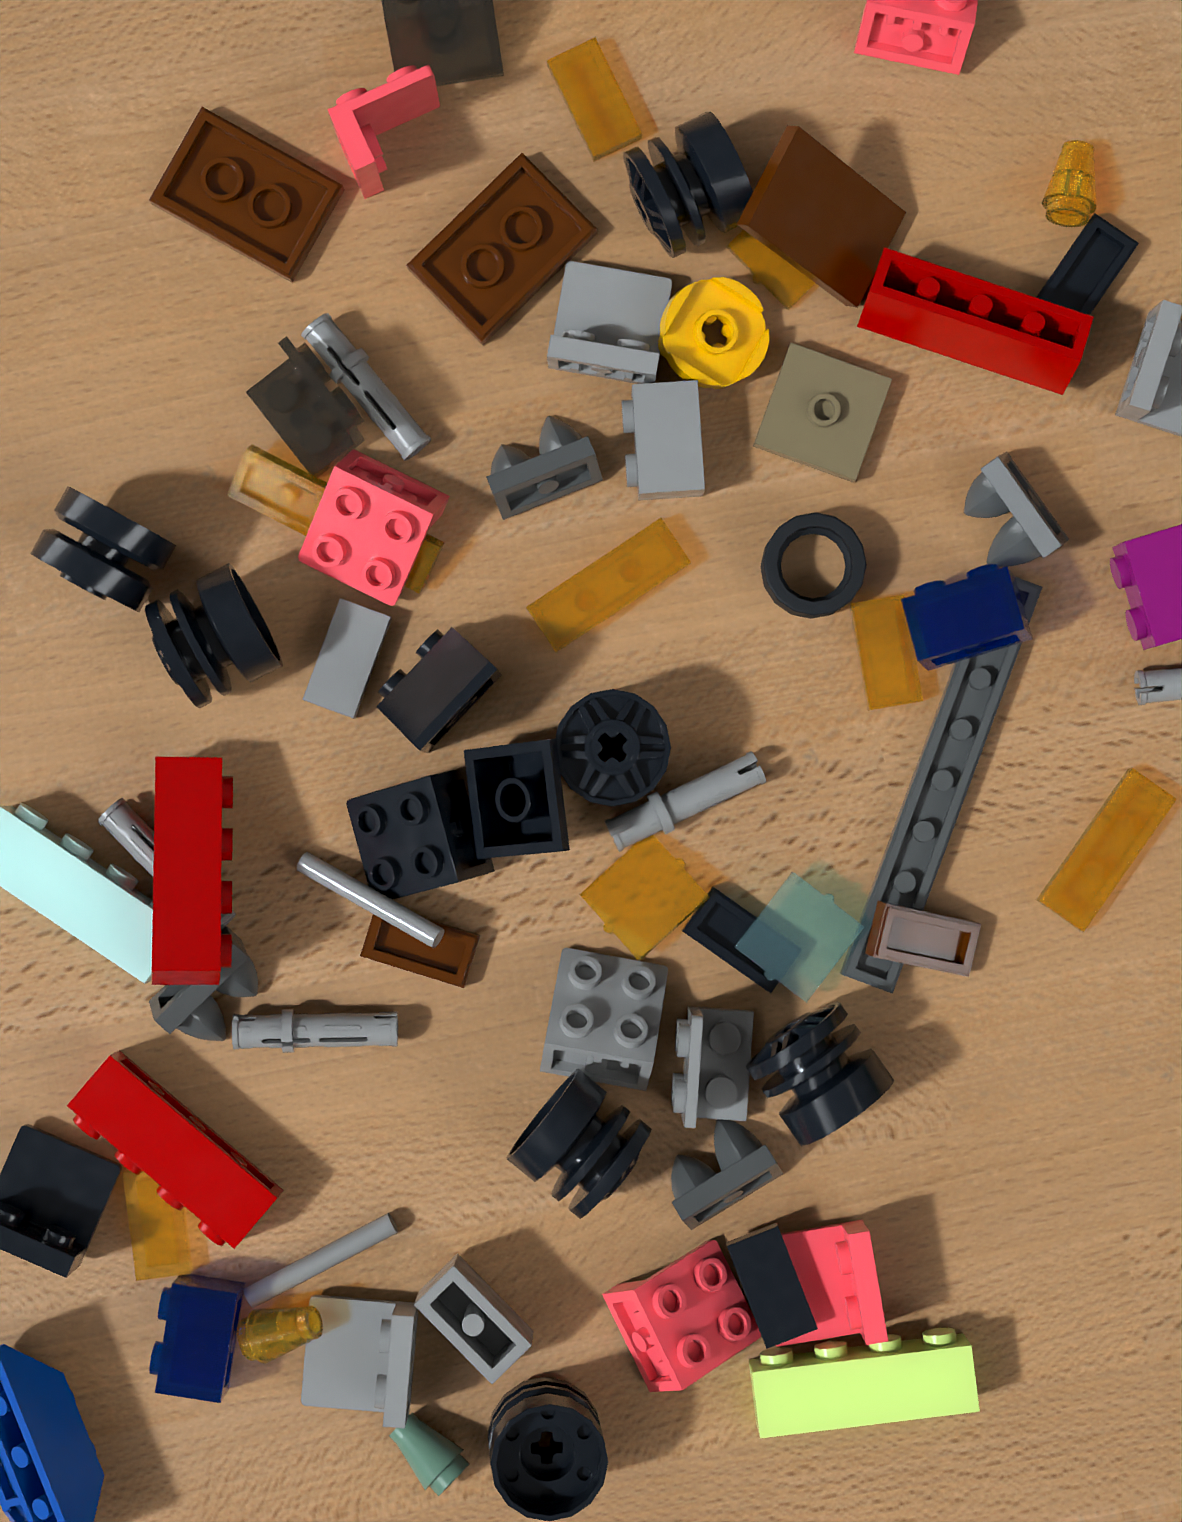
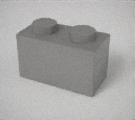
[621,380,705,501]
[414,1253,533,1384]

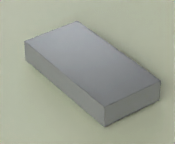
[302,598,392,719]

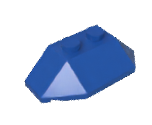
[0,1344,104,1522]

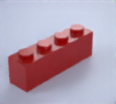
[857,247,1094,395]
[152,756,233,985]
[67,1050,284,1249]

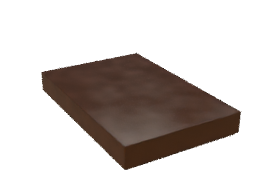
[149,107,345,283]
[737,125,906,308]
[406,153,598,345]

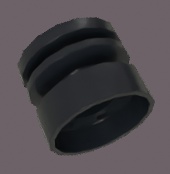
[623,112,753,258]
[145,563,283,708]
[556,689,671,806]
[746,1001,894,1146]
[506,1069,652,1219]
[488,1377,608,1521]

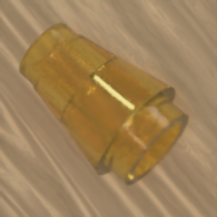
[1042,140,1096,227]
[237,1306,323,1364]

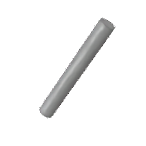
[296,852,444,948]
[243,1213,398,1308]

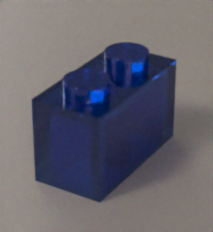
[901,564,1033,671]
[149,1273,246,1403]

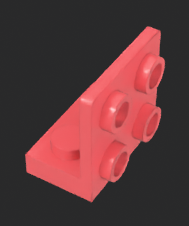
[854,0,978,75]
[327,65,440,199]
[298,449,450,606]
[776,1220,888,1347]
[602,1240,761,1392]

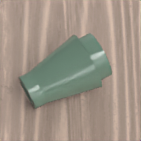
[389,1412,470,1496]

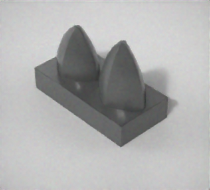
[486,416,603,520]
[964,451,1069,567]
[149,926,258,1041]
[671,1119,784,1230]

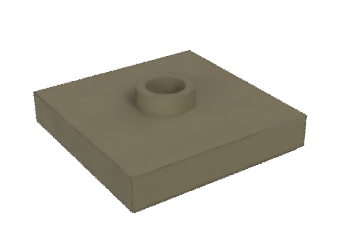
[753,342,892,483]

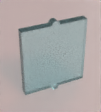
[735,872,864,1003]

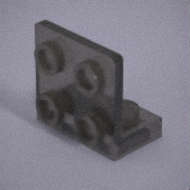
[246,336,365,480]

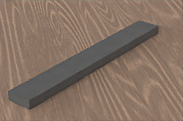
[840,568,1042,994]

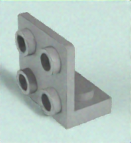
[547,261,672,384]
[1115,300,1182,437]
[540,948,668,1091]
[671,1006,754,1128]
[301,1295,418,1428]

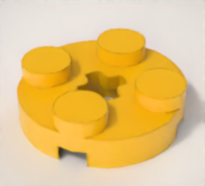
[658,277,769,389]

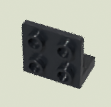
[346,767,495,900]
[0,1124,122,1278]

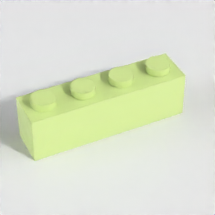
[749,1328,980,1438]

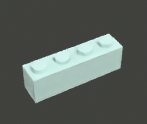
[0,803,153,984]

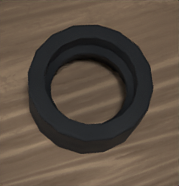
[760,512,867,619]

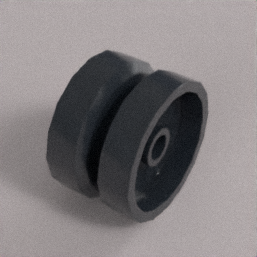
[30,486,176,612]

